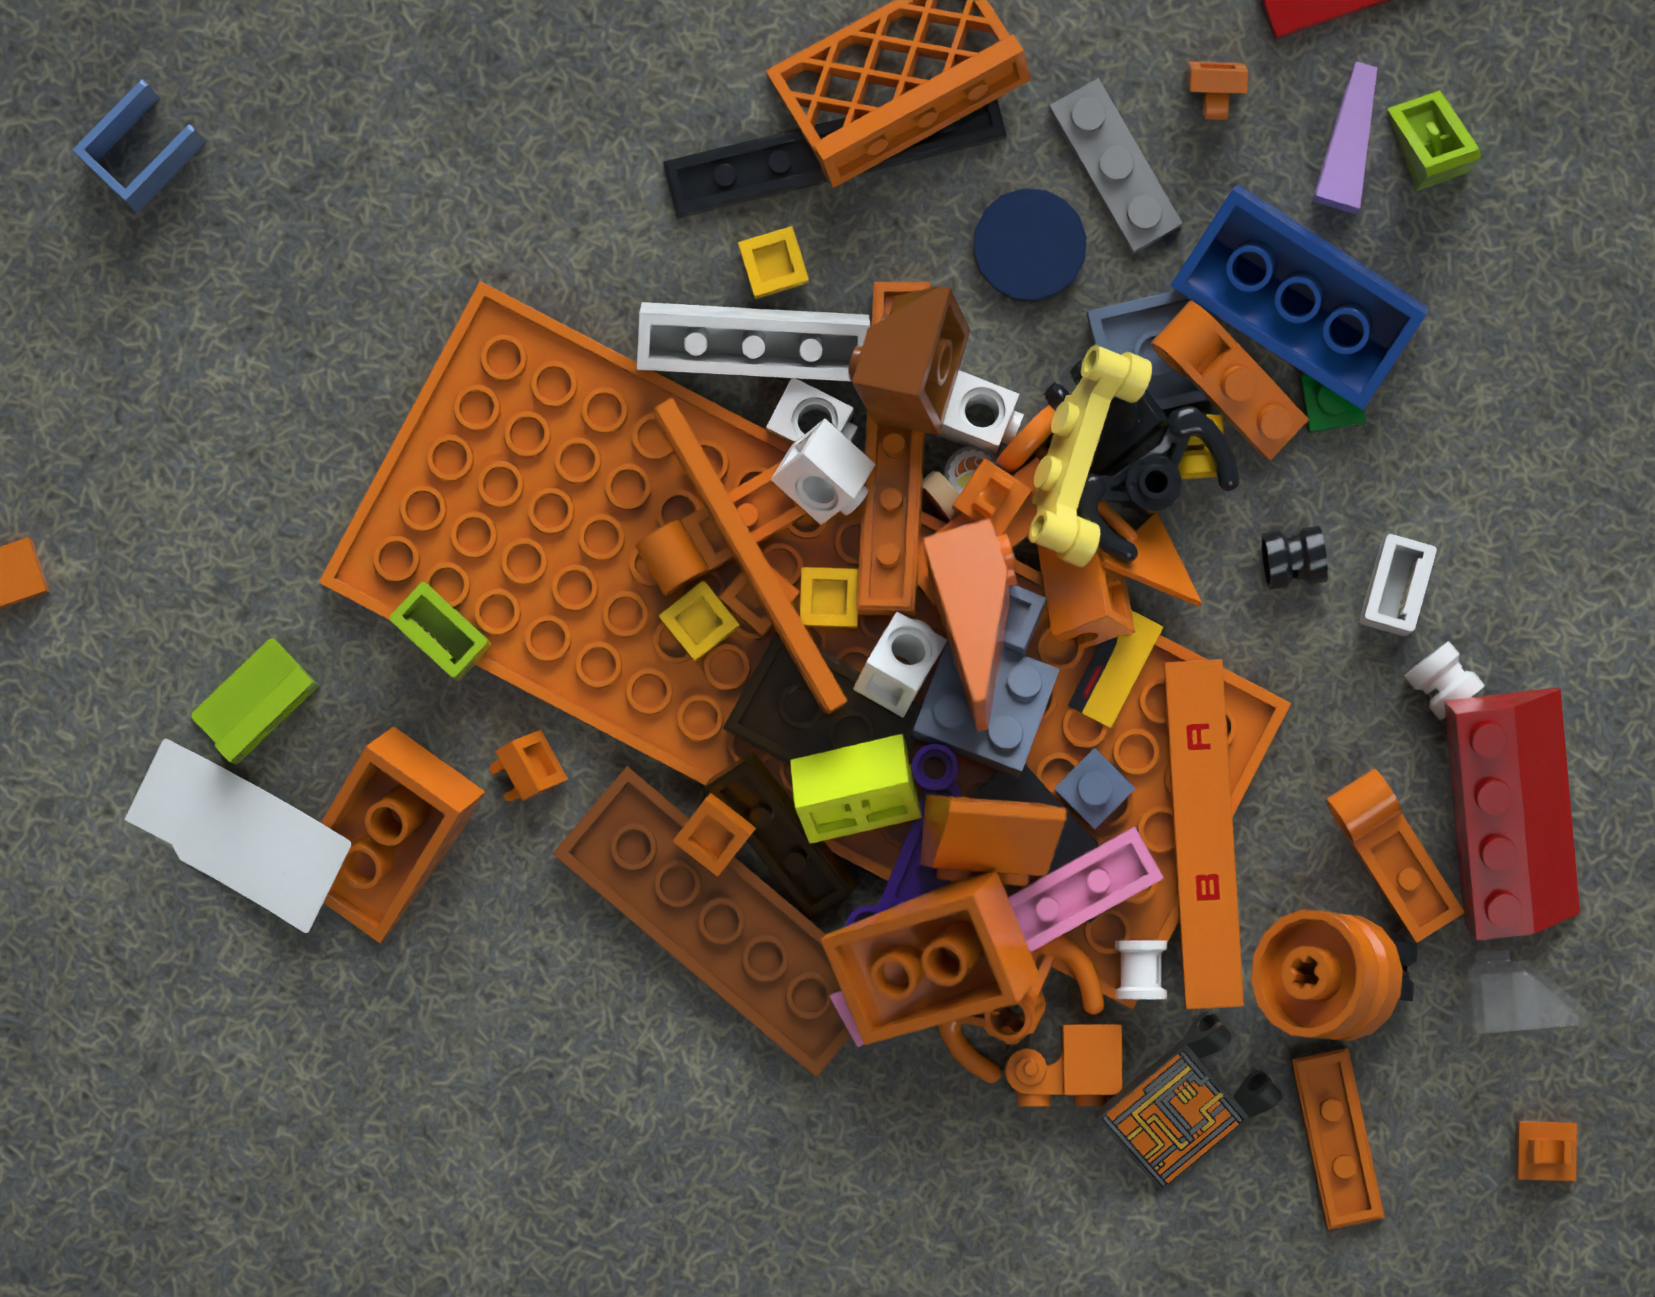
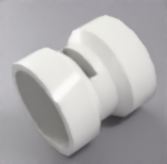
[1404,641,1485,721]

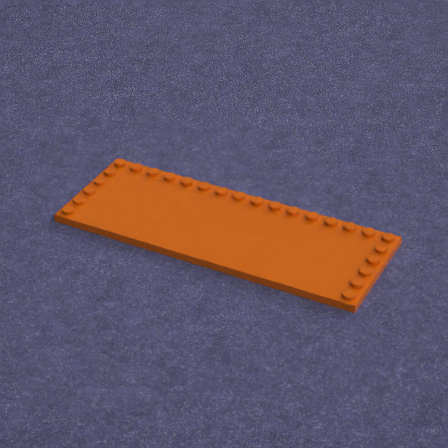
[318,281,1291,1010]

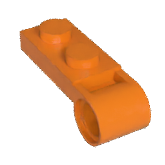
[1150,301,1309,461]
[635,461,808,596]
[1325,768,1465,943]

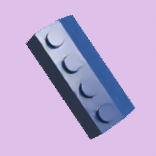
[1170,184,1429,410]

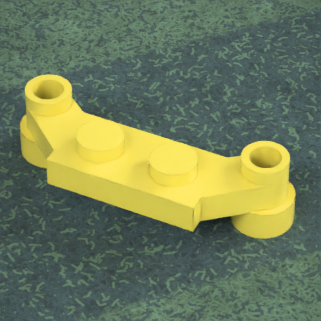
[1029,345,1152,567]

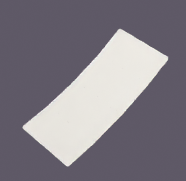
[124,739,351,933]

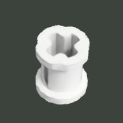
[1115,941,1167,999]

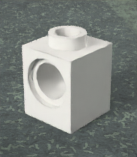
[937,370,1024,456]
[766,378,858,443]
[770,419,876,525]
[853,611,947,718]

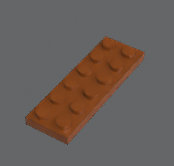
[553,766,851,1078]

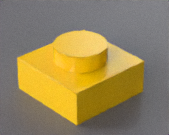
[738,226,809,300]
[800,567,859,628]
[659,580,740,662]

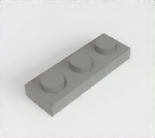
[1049,78,1183,255]

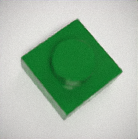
[1299,374,1366,433]

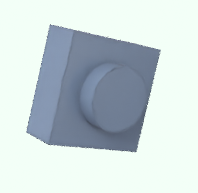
[1003,585,1047,655]
[1053,748,1136,830]

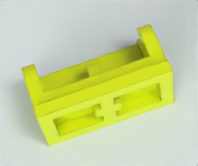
[790,734,922,844]

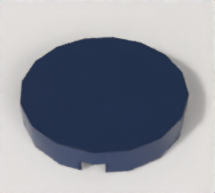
[973,188,1087,303]

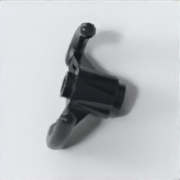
[1077,406,1239,564]

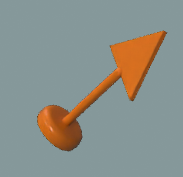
[995,405,1202,607]

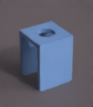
[72,79,206,213]

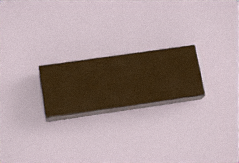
[704,751,858,920]

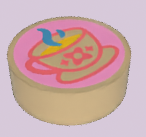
[922,471,960,524]

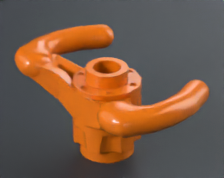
[937,934,1104,1084]

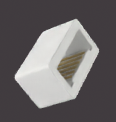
[1359,534,1437,637]

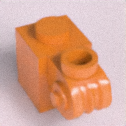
[1004,1024,1122,1107]

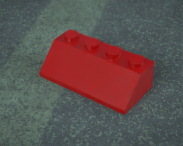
[1444,687,1580,941]

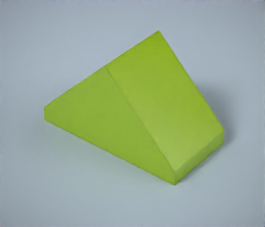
[1387,90,1481,191]

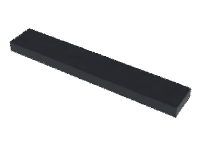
[663,99,1007,219]

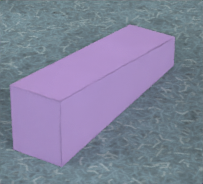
[1312,61,1377,214]

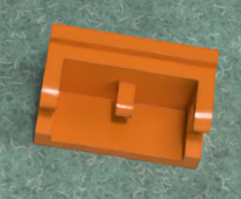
[1037,523,1135,648]

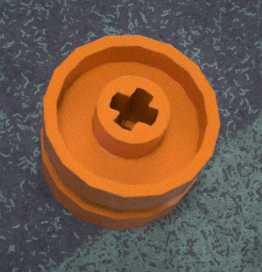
[1251,909,1403,1041]

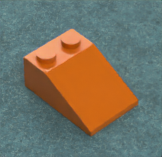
[923,518,1017,733]
[321,726,486,944]
[821,870,1040,1045]

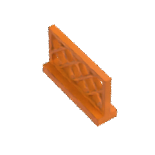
[766,0,1032,188]

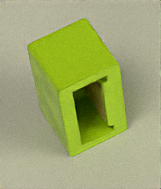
[389,582,492,681]

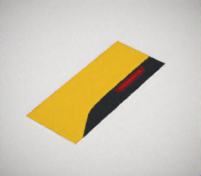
[1068,610,1163,728]

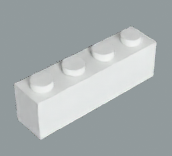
[637,302,870,381]

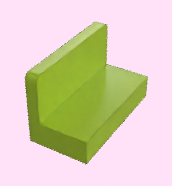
[191,639,320,765]

